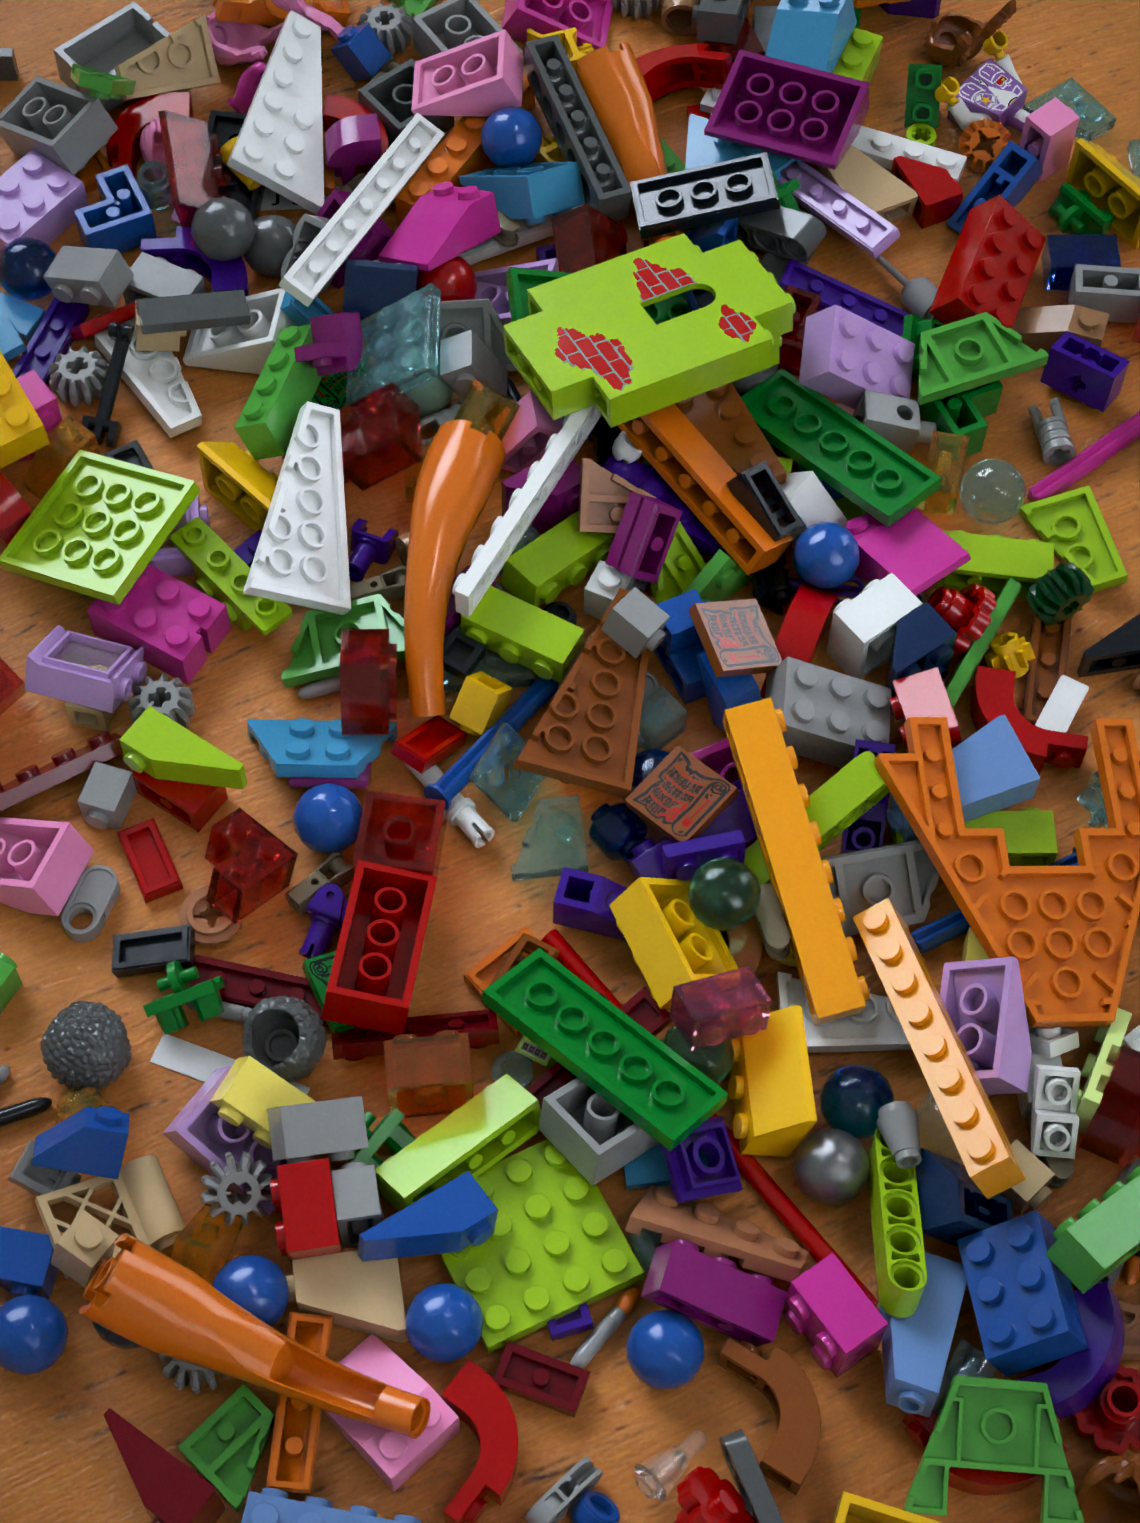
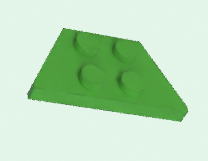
[918,312,1049,405]
[281,594,405,688]

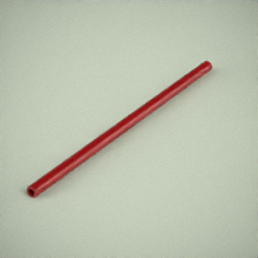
[542,929,879,1306]

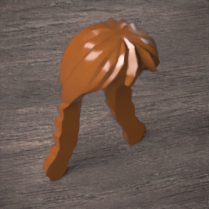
[924,0,1017,68]
[1075,1456,1140,1523]

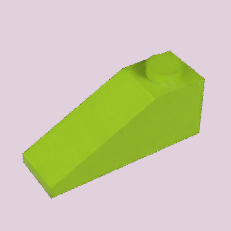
[119,705,248,790]

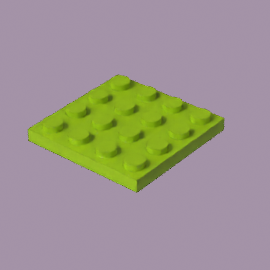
[0,449,200,605]
[439,1139,644,1354]

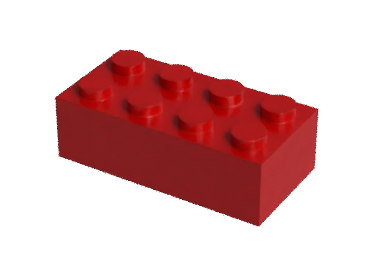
[929,194,1046,329]
[322,860,438,1036]

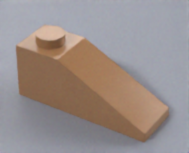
[1012,305,1110,354]

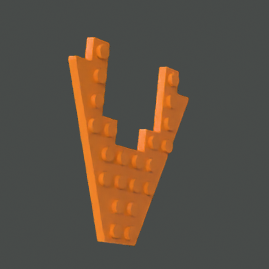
[874,717,1140,1028]

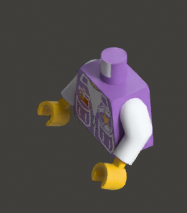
[935,30,1030,133]

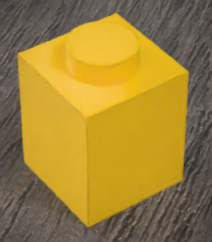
[449,671,514,736]

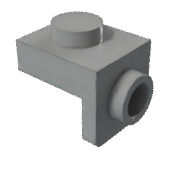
[7,1140,81,1196]

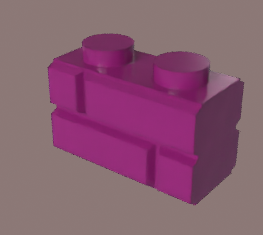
[605,492,683,583]

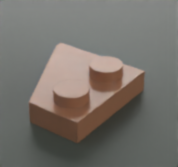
[577,458,656,533]

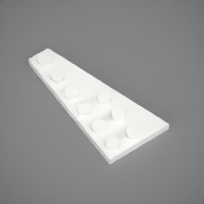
[227,10,324,214]
[243,401,351,615]

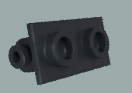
[751,552,793,616]

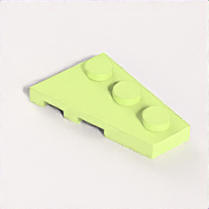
[1076,1008,1132,1134]

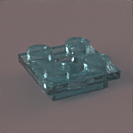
[469,722,546,822]

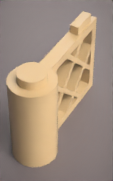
[35,1155,188,1279]

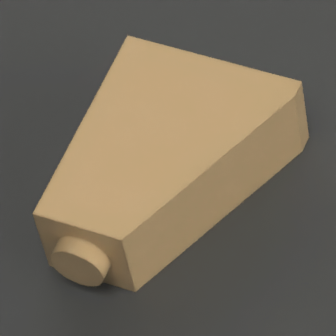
[815,145,918,223]
[286,1250,409,1343]

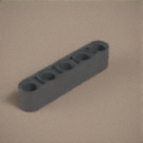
[689,206,827,262]

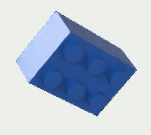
[957,1210,1088,1377]

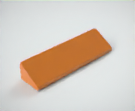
[266,1312,333,1496]

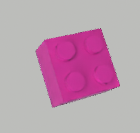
[783,1253,888,1378]

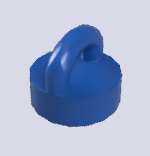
[571,1490,620,1523]

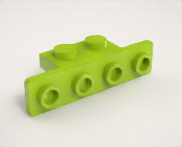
[170,517,293,635]

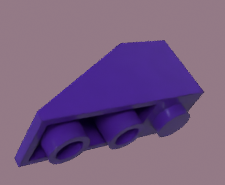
[553,867,627,941]

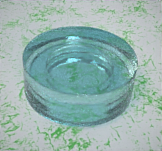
[492,1051,533,1089]

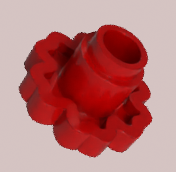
[927,583,997,656]
[1070,1365,1140,1457]
[673,1466,755,1523]

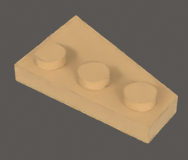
[114,15,220,101]

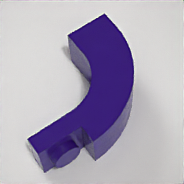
[141,226,250,296]
[1017,1281,1125,1420]

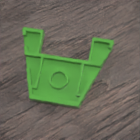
[903,1375,1084,1523]

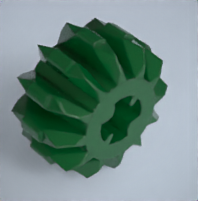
[1026,562,1094,626]

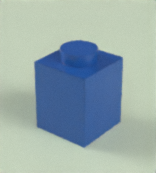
[330,24,392,82]

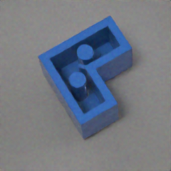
[74,164,157,253]
[654,589,708,705]

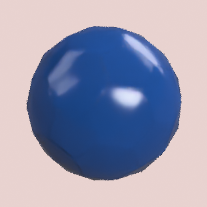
[481,106,542,168]
[792,522,860,590]
[293,783,364,854]
[213,1255,290,1327]
[406,1283,483,1363]
[0,1294,68,1375]
[626,1309,704,1390]

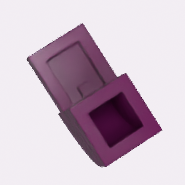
[324,113,382,186]
[294,312,363,376]

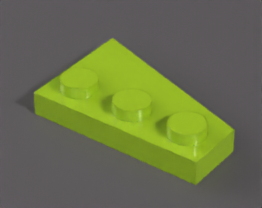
[1019,485,1128,593]

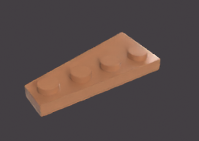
[625,1184,809,1282]

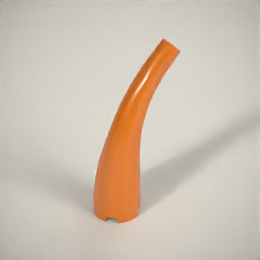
[576,43,682,245]
[404,420,506,717]
[79,1233,431,1439]

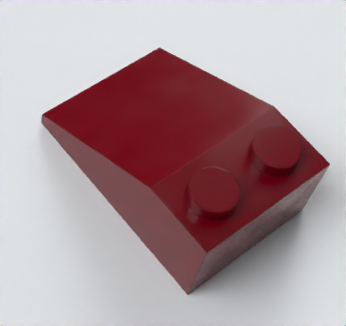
[104,1408,226,1523]

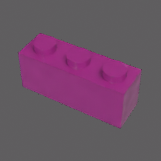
[641,1239,787,1347]

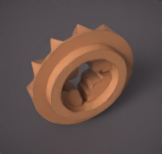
[179,885,245,947]

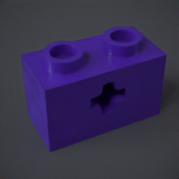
[1040,331,1130,412]

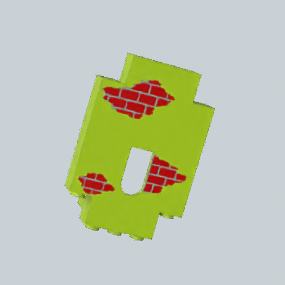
[503,233,796,428]

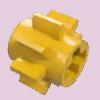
[984,632,1035,679]

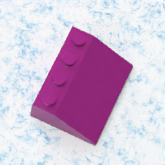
[704,49,869,170]

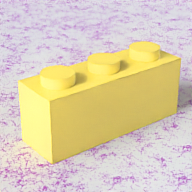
[210,1056,329,1162]

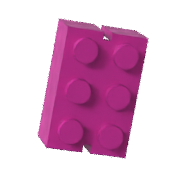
[88,564,231,685]

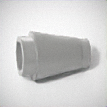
[876,1101,922,1169]

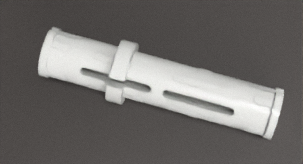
[405,763,495,848]

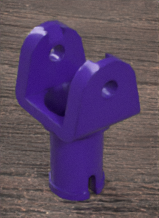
[348,518,399,582]
[299,883,348,959]

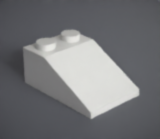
[183,288,298,374]

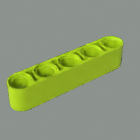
[721,751,890,897]
[867,1127,927,1318]

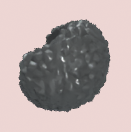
[242,995,327,1083]
[40,1001,132,1091]

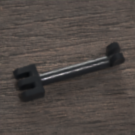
[78,322,134,448]

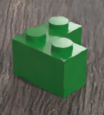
[917,380,1003,463]

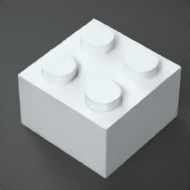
[826,573,923,679]

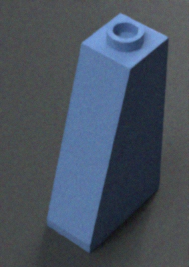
[886,714,1041,842]
[879,1252,967,1418]

